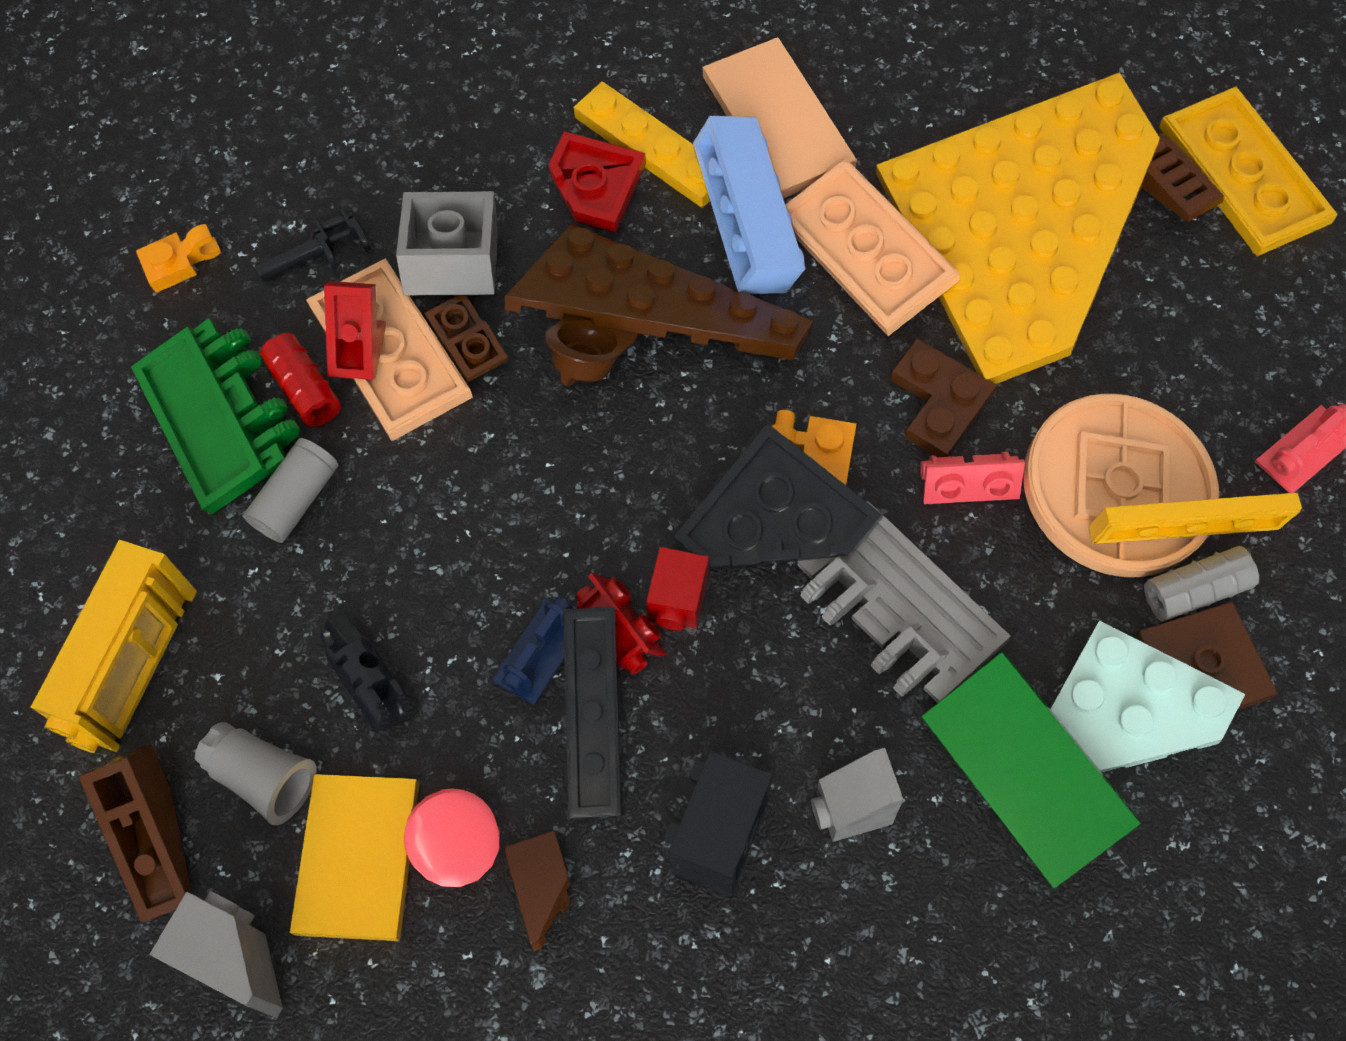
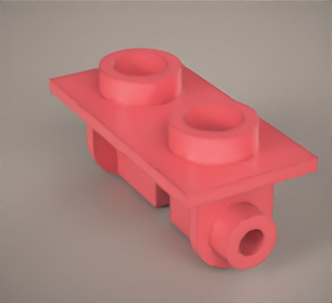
[1255,404,1346,493]
[920,451,1025,504]

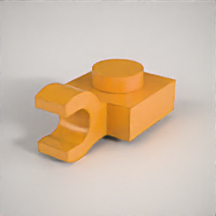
[136,224,222,293]

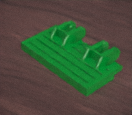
[131,318,300,515]

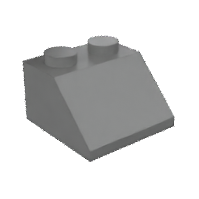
[149,891,283,1018]

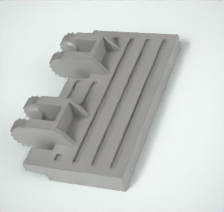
[797,501,1011,703]

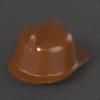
[545,314,639,387]

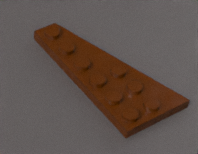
[504,224,814,360]

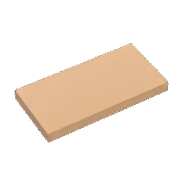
[703,37,857,199]
[785,158,960,336]
[306,258,473,441]

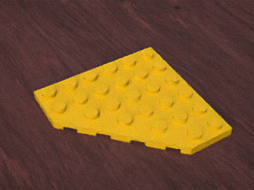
[876,72,1160,384]

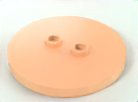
[1023,394,1219,577]

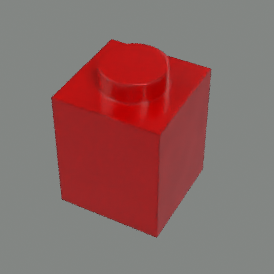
[646,547,709,631]

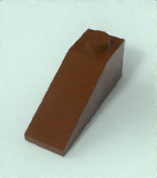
[79,743,192,923]

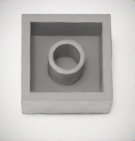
[396,191,498,295]

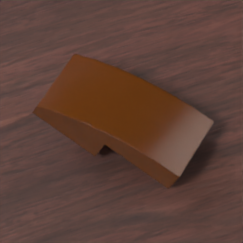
[425,295,509,382]

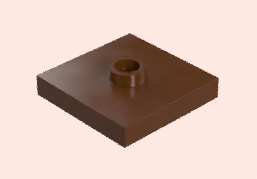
[1135,602,1278,710]

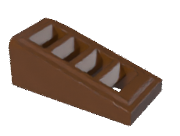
[1141,134,1224,222]

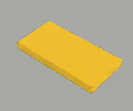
[1159,86,1338,257]

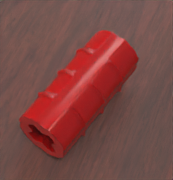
[260,333,341,428]

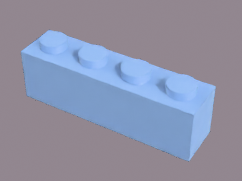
[693,116,805,294]

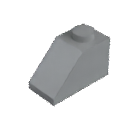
[811,748,904,842]

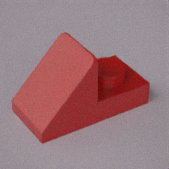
[324,281,386,380]

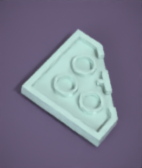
[1051,621,1245,772]

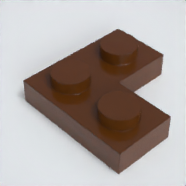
[890,338,997,457]

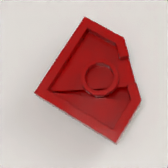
[548,131,646,232]

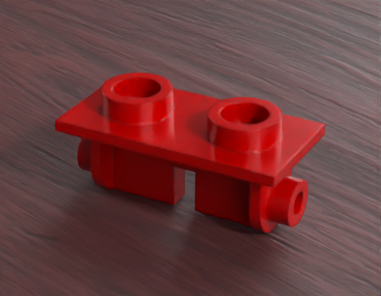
[575,573,667,674]

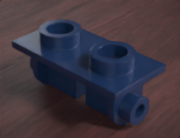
[492,597,573,706]

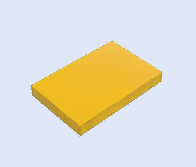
[290,774,420,941]

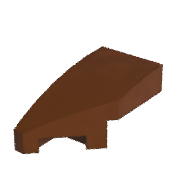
[504,830,571,951]

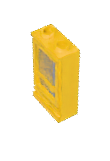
[31,539,197,753]

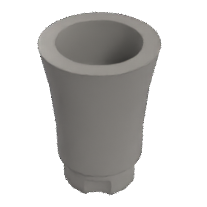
[195,722,317,825]

